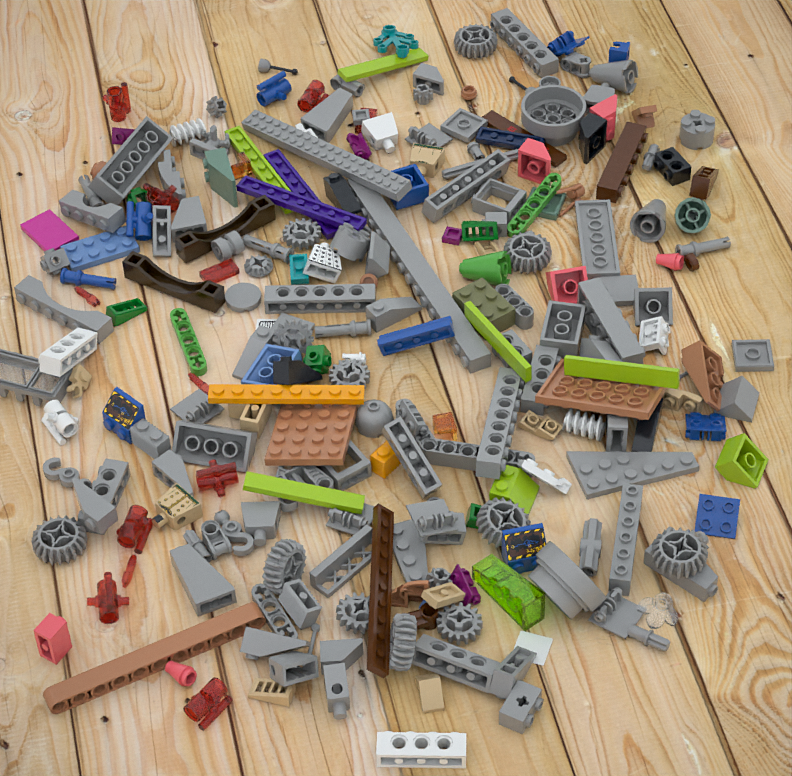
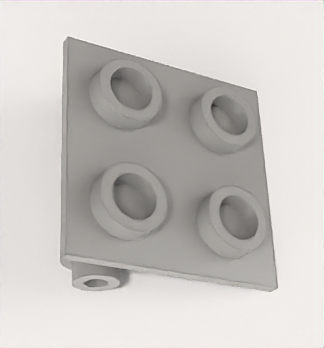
[405,123,453,147]
[170,389,224,424]
[396,399,428,439]
[406,499,459,537]
[326,503,374,535]
[588,587,646,639]

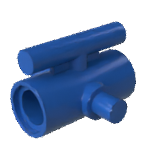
[256,71,292,107]
[126,201,153,241]

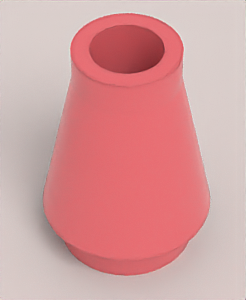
[656,253,684,271]
[165,660,197,686]

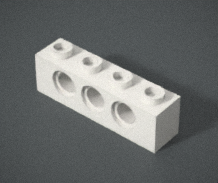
[38,327,98,377]
[376,731,466,768]

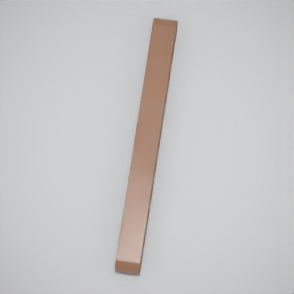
[43,602,266,714]

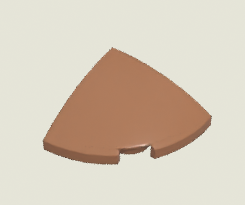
[391,580,430,608]

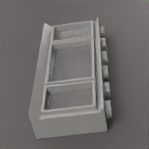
[0,348,73,406]

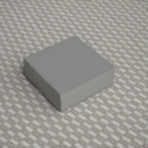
[352,109,370,126]

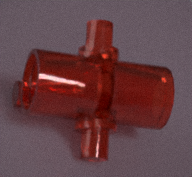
[297,80,329,113]
[102,82,131,122]
[143,183,179,213]
[195,459,239,497]
[116,505,153,554]
[86,572,129,624]
[183,677,233,731]

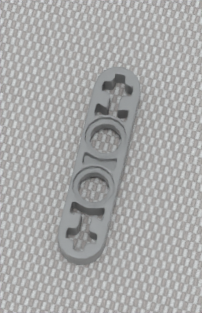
[251,583,298,639]

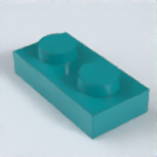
[289,254,309,285]

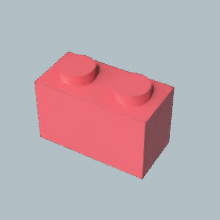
[33,613,72,665]

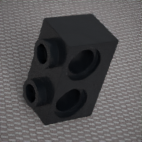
[654,147,692,186]

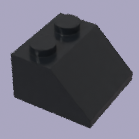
[578,112,607,165]

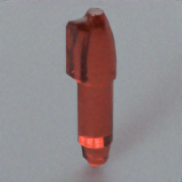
[74,286,100,307]
[188,372,209,395]
[121,555,137,588]

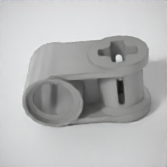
[560,51,591,78]
[201,520,233,560]

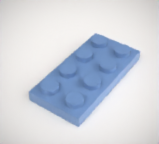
[60,226,140,271]

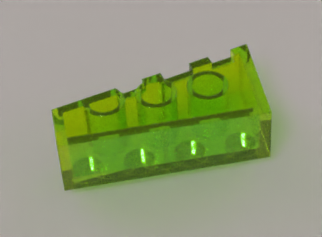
[472,554,546,631]

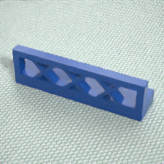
[377,316,455,356]

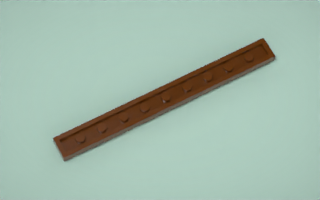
[366,503,394,678]

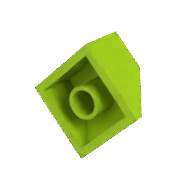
[715,433,769,489]
[489,465,540,514]

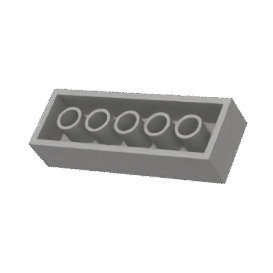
[88,116,173,205]
[577,277,646,364]

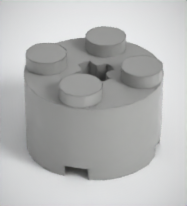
[679,110,715,150]
[330,222,370,262]

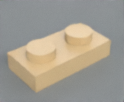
[421,582,465,609]

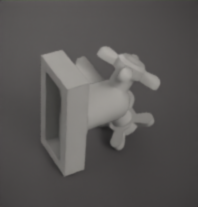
[189,125,230,159]

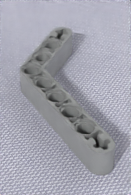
[395,399,535,478]

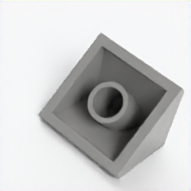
[365,231,390,278]
[633,287,673,326]
[713,376,759,423]

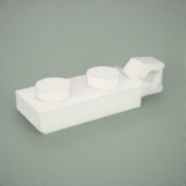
[517,458,572,494]

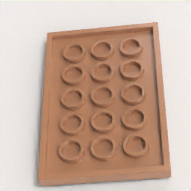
[535,359,667,420]
[264,404,359,466]

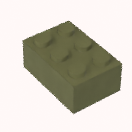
[452,278,516,340]

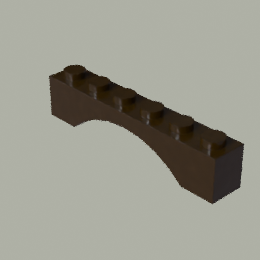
[174,195,276,263]
[122,251,226,313]

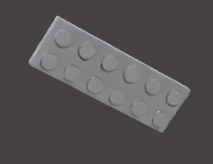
[575,200,620,279]

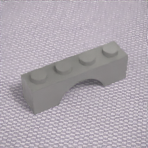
[59,190,126,233]

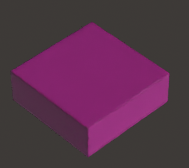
[442,226,462,246]

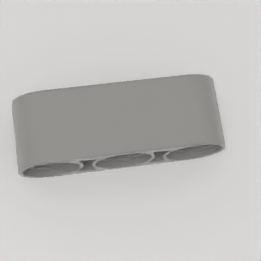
[495,284,534,330]

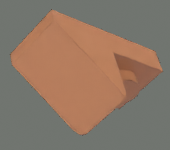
[632,105,657,128]

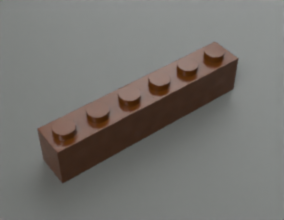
[596,122,648,203]

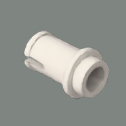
[342,352,366,365]

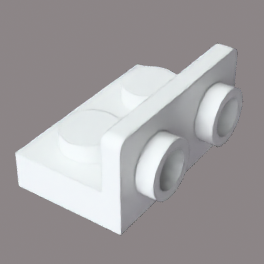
[639,316,670,355]

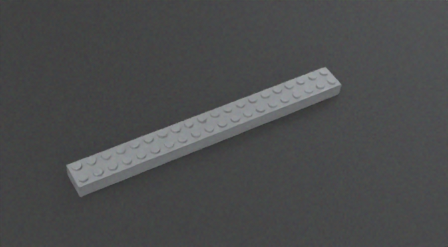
[241,110,412,202]

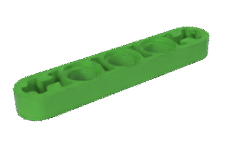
[507,173,562,238]
[170,308,207,376]

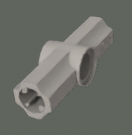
[579,518,602,578]

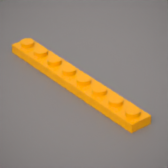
[208,384,365,405]

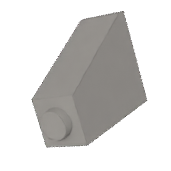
[171,196,207,243]

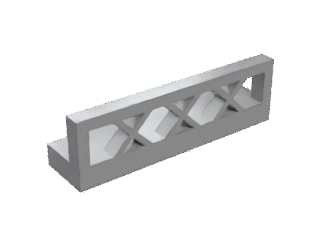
[309,524,372,598]

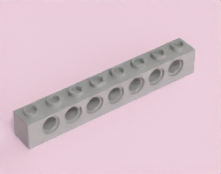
[476,367,525,479]

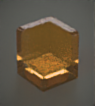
[231,152,252,180]
[432,412,457,441]

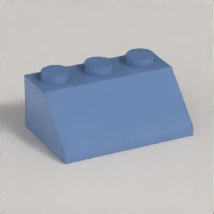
[241,344,303,405]

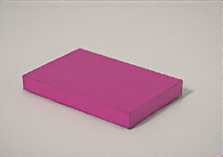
[20,209,79,251]

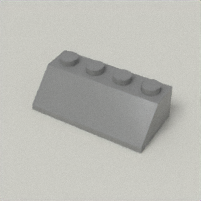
[172,420,258,472]

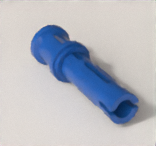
[60,268,117,290]

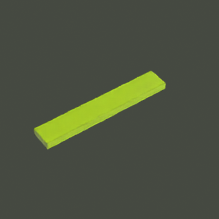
[337,47,429,83]
[464,301,532,383]
[564,355,679,389]
[243,471,365,515]

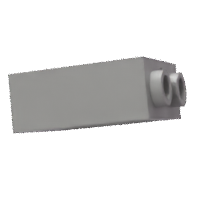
[471,178,527,224]
[316,440,372,491]

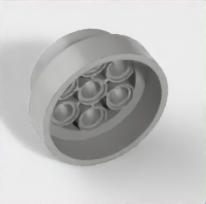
[521,85,586,146]
[528,541,607,620]

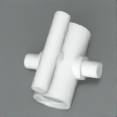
[41,400,78,446]

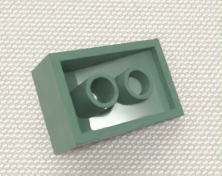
[202,148,238,208]

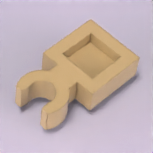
[67,364,92,399]

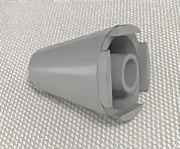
[590,60,638,93]
[630,199,666,243]

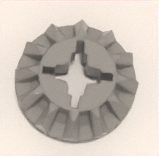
[244,254,273,277]

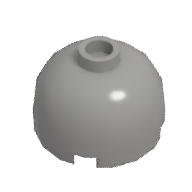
[355,399,394,438]

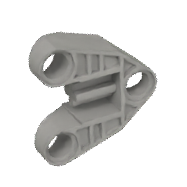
[275,466,334,512]

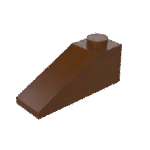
[689,166,719,201]

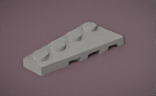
[393,519,428,583]

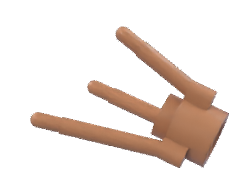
[548,183,585,217]

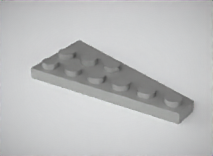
[566,451,699,499]

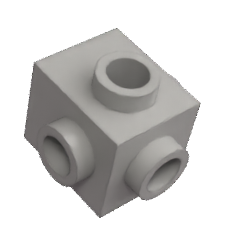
[40,248,70,275]

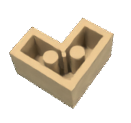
[228,404,272,439]

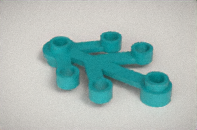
[373,25,419,58]

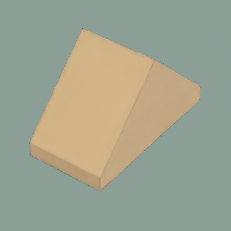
[415,673,444,714]

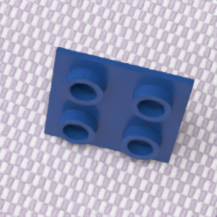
[547,31,590,57]
[685,412,727,441]
[695,494,740,539]

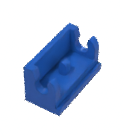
[608,41,630,63]

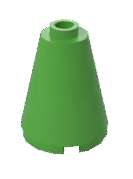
[459,251,511,286]

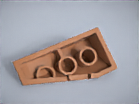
[681,340,724,412]

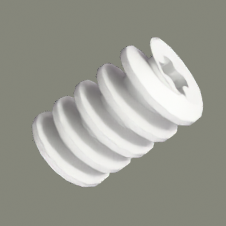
[169,118,207,147]
[562,408,606,441]

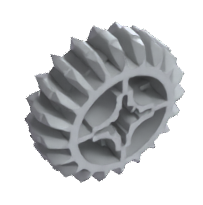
[454,24,498,59]
[503,231,552,274]
[476,497,531,548]
[31,515,87,566]
[651,527,708,579]
[262,539,306,595]
[389,613,417,672]

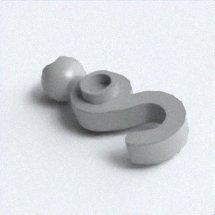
[43,457,92,489]
[214,510,254,556]

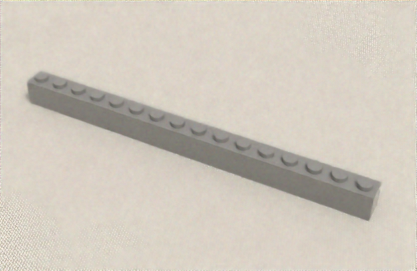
[347,179,491,374]

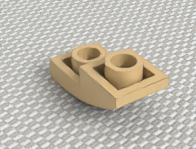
[662,388,704,413]
[518,410,563,440]

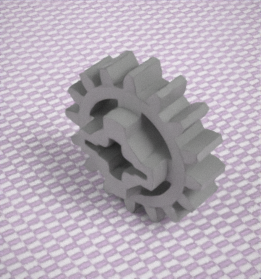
[283,218,321,250]
[273,318,314,357]
[329,358,370,389]
[336,592,370,634]
[437,602,483,645]

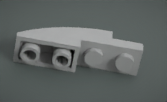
[158,150,186,206]

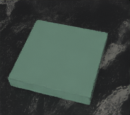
[526,187,566,221]

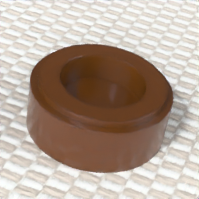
[684,252,700,272]

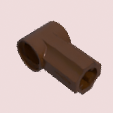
[407,603,439,630]

